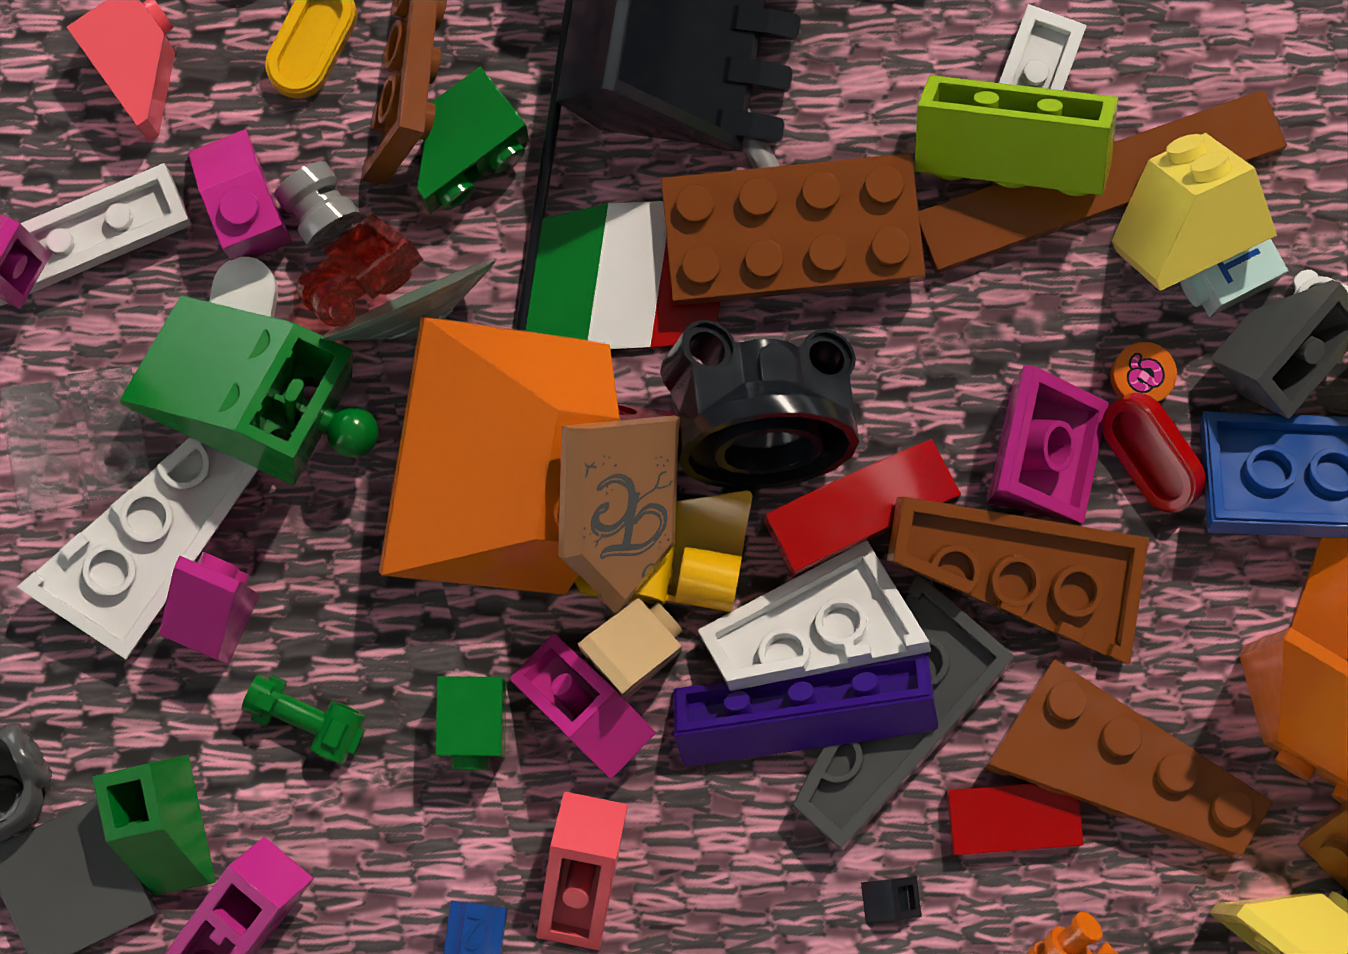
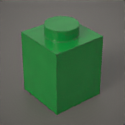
[436,676,507,771]

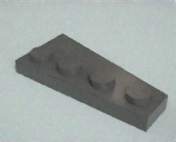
[793,574,1015,851]

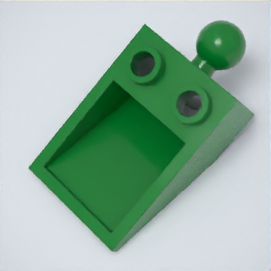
[120,295,379,486]

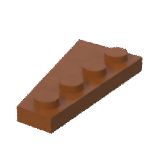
[361,0,447,185]
[887,496,1149,665]
[983,659,1273,859]

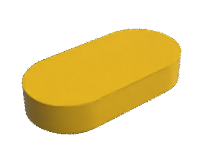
[265,0,357,99]

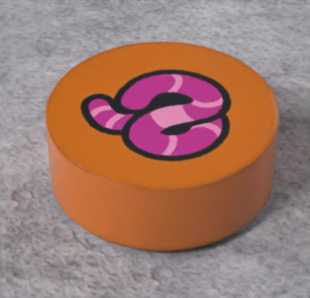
[1110,342,1177,402]

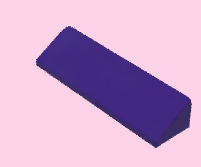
[674,652,939,766]

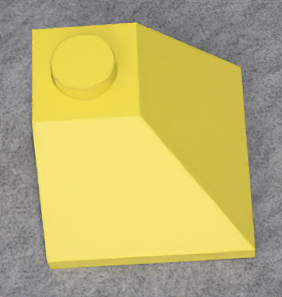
[1209,891,1348,954]

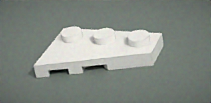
[698,540,931,691]

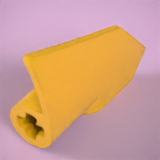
[574,490,752,612]

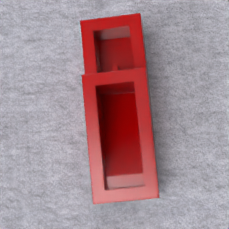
[764,439,961,578]

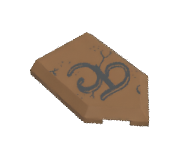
[558,415,680,614]

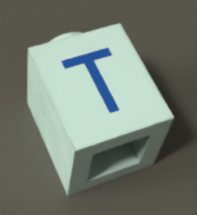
[1180,239,1289,318]

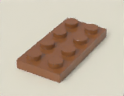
[661,153,926,306]

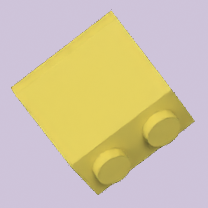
[1111,133,1277,291]

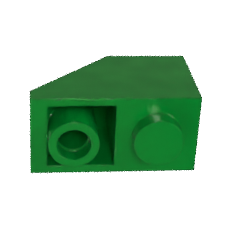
[417,66,529,214]
[92,754,216,896]

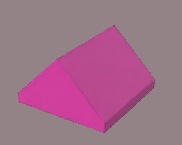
[987,365,1109,524]

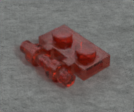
[297,213,424,327]

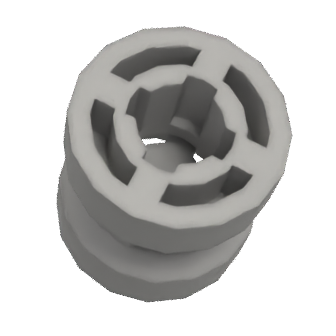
[274,161,361,249]

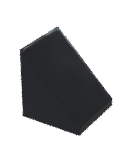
[861,876,922,923]

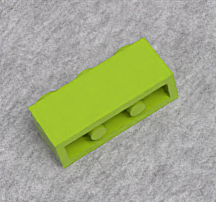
[914,75,1118,196]

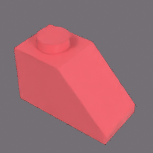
[67,0,175,142]
[536,791,628,951]

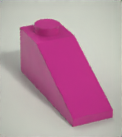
[165,836,314,954]

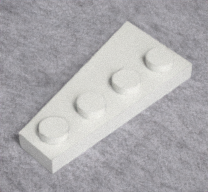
[17,437,259,659]

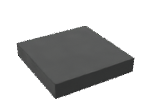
[0,798,159,954]

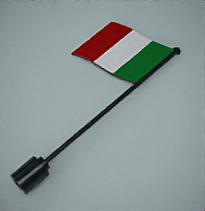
[515,0,720,350]

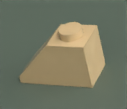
[578,598,683,701]

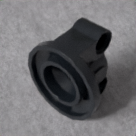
[660,320,859,489]

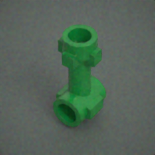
[241,674,366,764]

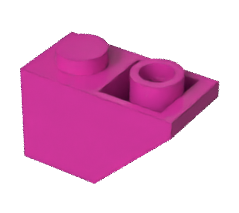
[159,552,260,665]

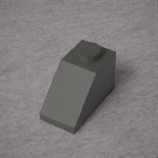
[1210,280,1348,419]

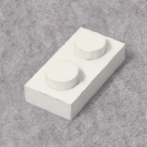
[999,4,1087,90]

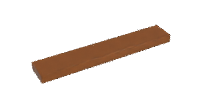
[918,89,1287,275]

